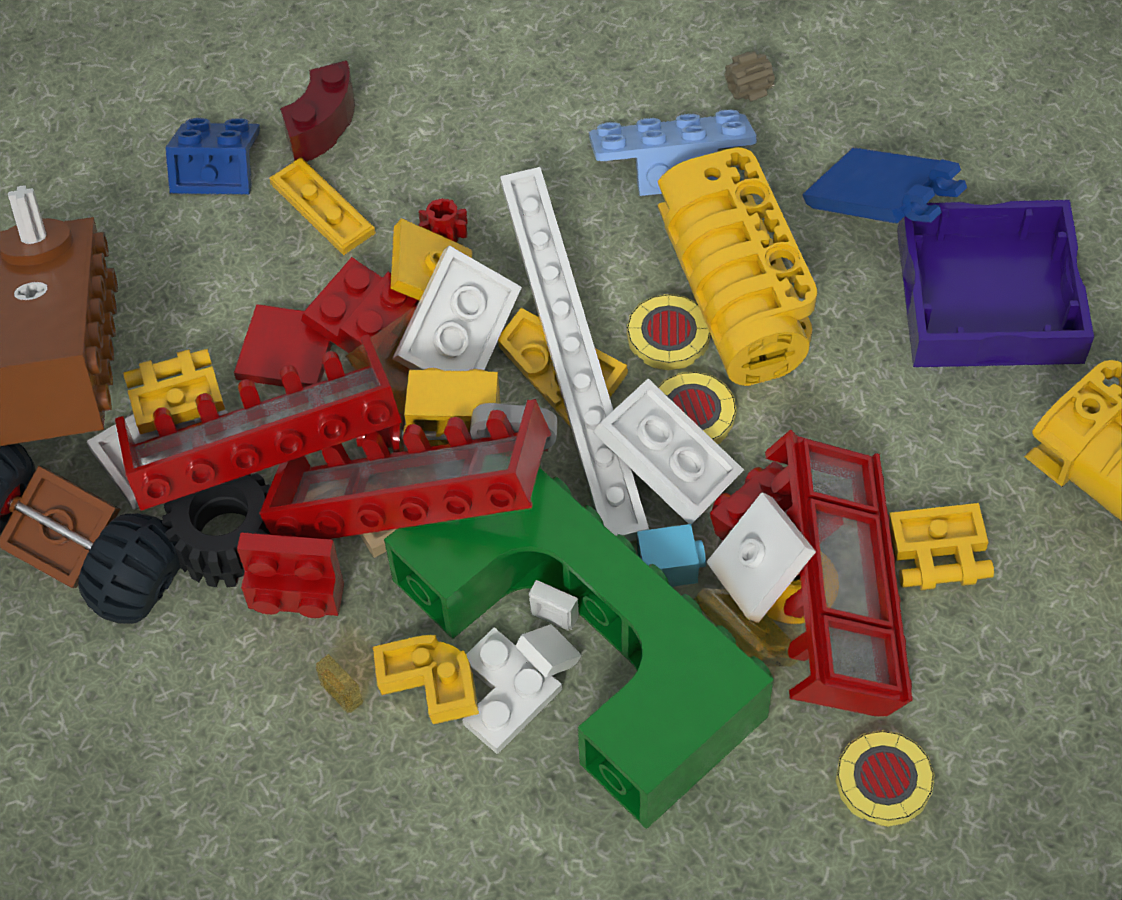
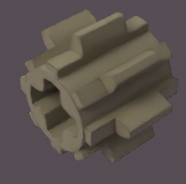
[725,51,775,102]

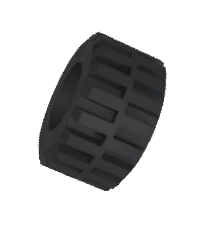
[162,472,271,588]

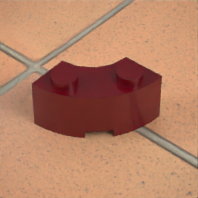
[280,60,355,162]

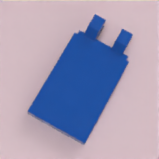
[802,148,967,224]

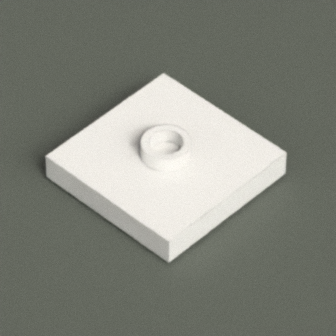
[707,492,816,623]

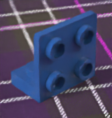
[165,118,260,194]

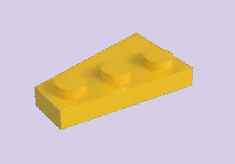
[498,308,628,427]

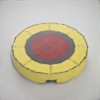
[627,294,711,370]
[658,371,736,444]
[836,730,934,827]

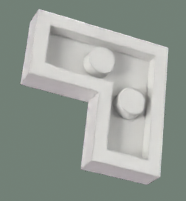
[462,627,562,754]

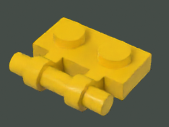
[123,349,225,435]
[889,503,994,590]

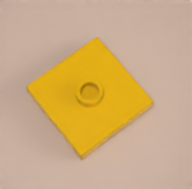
[391,218,472,301]

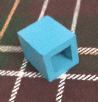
[637,524,706,587]

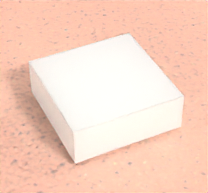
[529,580,579,631]
[515,624,582,678]

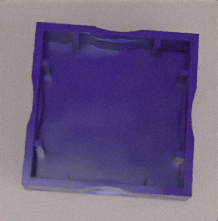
[897,200,1094,367]

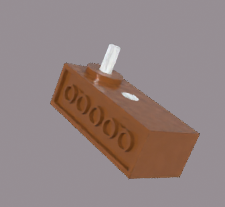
[0,186,118,446]

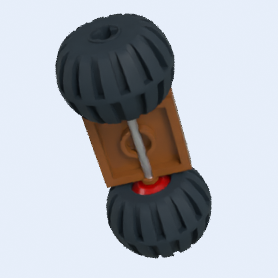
[0,443,180,624]

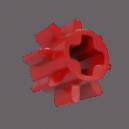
[418,199,468,243]

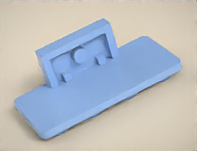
[589,110,757,196]

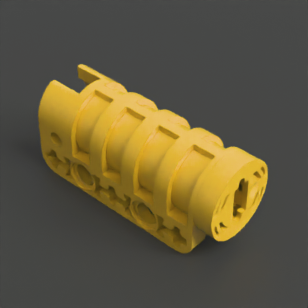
[657,147,817,386]

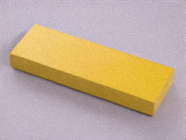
[269,157,376,255]

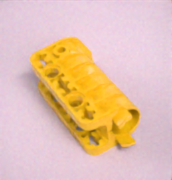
[1024,360,1122,522]

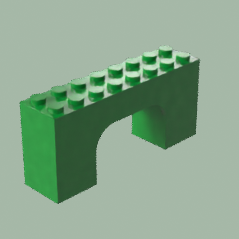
[384,443,774,829]

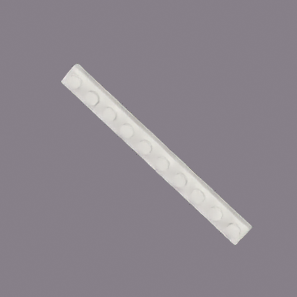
[500,167,649,541]

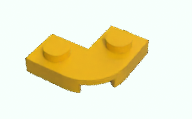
[373,635,479,724]

